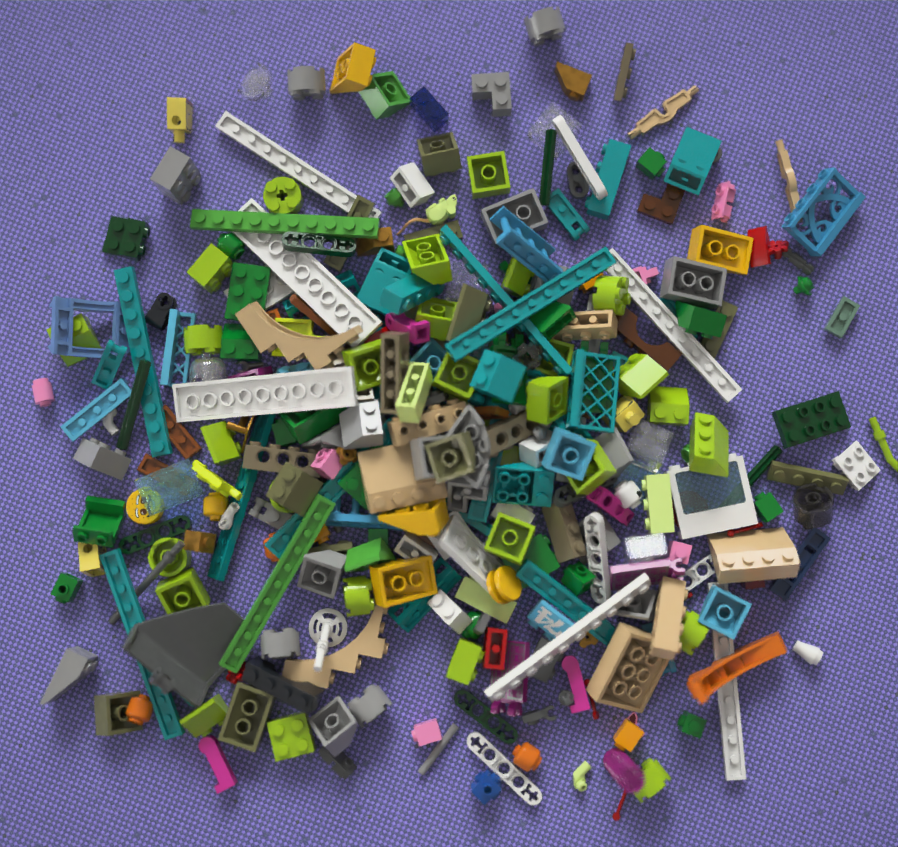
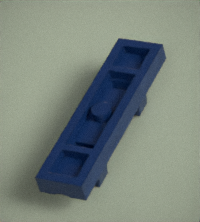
[768,527,831,601]

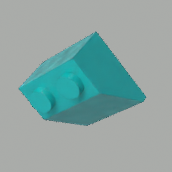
[470,349,527,404]

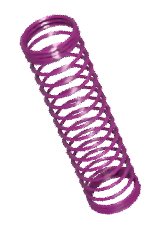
[603,748,645,794]

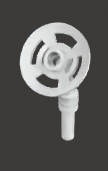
[309,608,348,672]

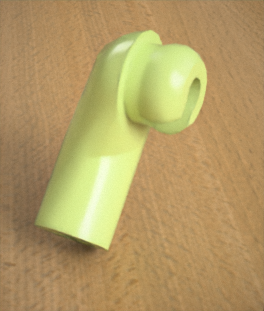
[573,761,592,792]

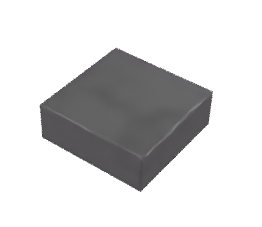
[473,613,491,635]

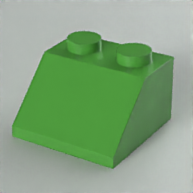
[359,71,413,120]

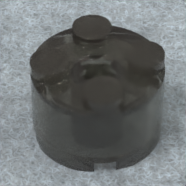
[793,483,834,530]

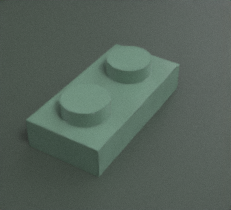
[823,296,860,339]

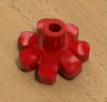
[768,240,789,260]
[226,662,246,685]

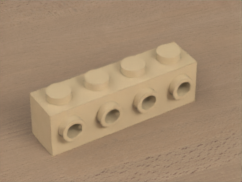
[552,310,618,342]
[387,398,466,446]
[649,576,688,660]

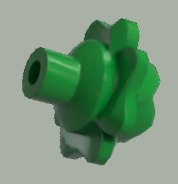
[793,276,814,296]

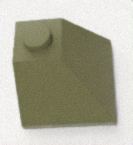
[425,431,475,483]

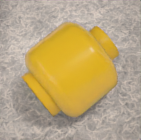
[203,492,228,521]

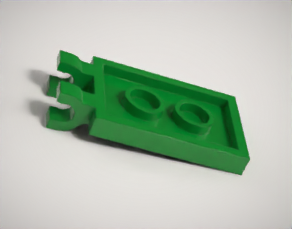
[490,333,530,406]
[581,341,613,414]

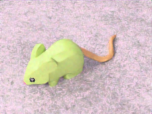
[397,194,457,235]

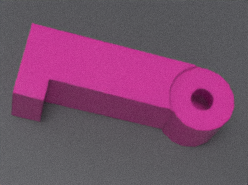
[385,312,430,344]
[586,486,635,527]
[561,655,590,714]
[198,735,238,794]

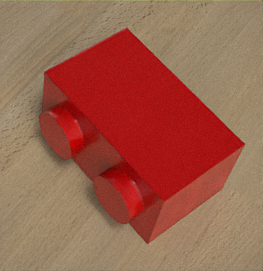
[481,627,508,670]

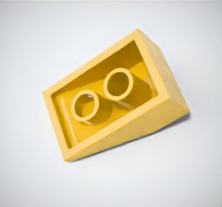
[329,42,376,94]
[687,225,753,275]
[378,498,449,537]
[369,555,438,608]

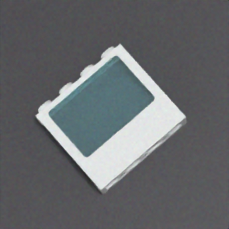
[664,453,758,540]

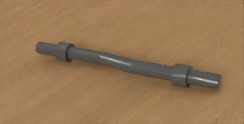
[108,540,185,625]

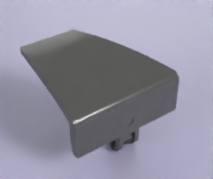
[122,602,244,709]

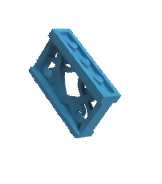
[781,167,866,256]

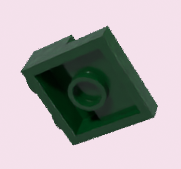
[102,215,151,261]

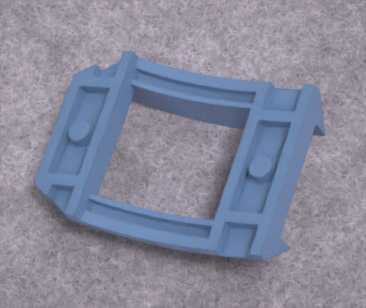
[48,296,130,358]

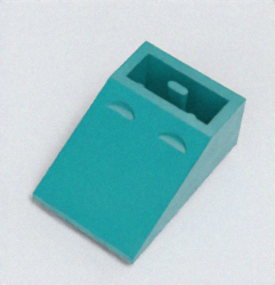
[663,127,722,196]
[357,247,412,316]
[492,462,555,507]

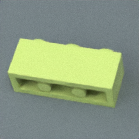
[395,362,433,423]
[641,473,675,534]
[454,576,517,624]

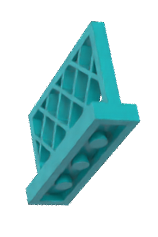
[565,349,621,434]

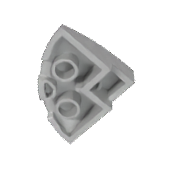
[446,404,491,489]

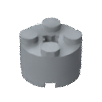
[523,6,566,46]
[287,66,326,100]
[260,628,301,660]
[347,684,393,728]

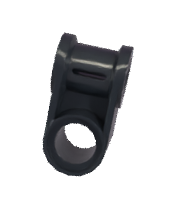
[145,293,177,331]

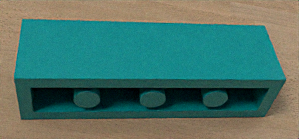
[584,139,631,220]
[379,274,445,315]

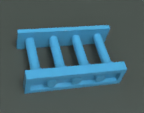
[489,206,563,282]
[325,497,403,530]

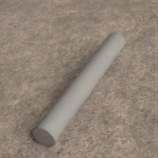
[418,723,459,775]

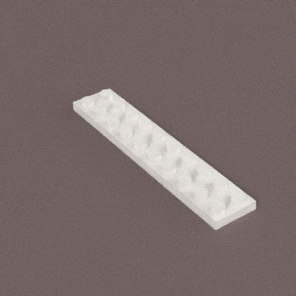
[233,198,383,347]
[172,366,358,422]

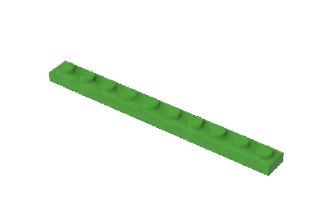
[190,209,380,239]
[219,494,336,674]

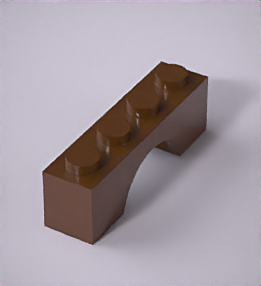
[616,308,682,372]

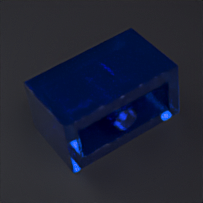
[410,86,449,133]

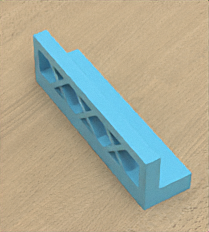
[160,309,196,387]
[61,378,132,442]

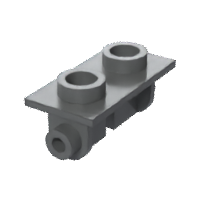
[318,746,357,780]

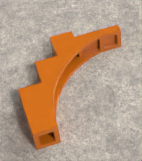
[687,631,787,704]

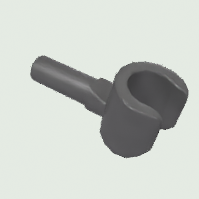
[235,361,264,373]

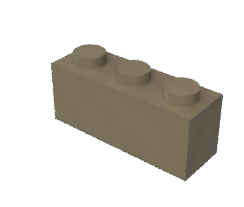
[542,503,587,563]

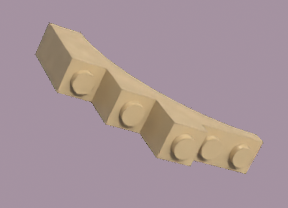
[235,301,363,370]
[282,605,389,689]

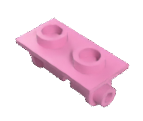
[711,181,736,222]

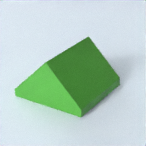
[344,537,396,572]

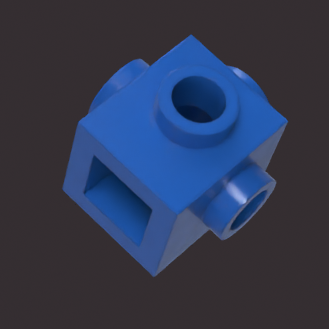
[471,769,502,805]

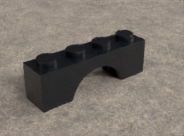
[242,656,325,714]

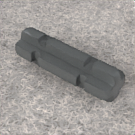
[781,246,815,275]

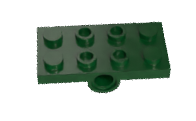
[771,391,851,449]

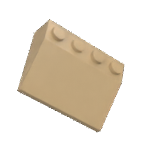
[357,443,448,514]
[707,527,800,584]
[586,622,669,713]

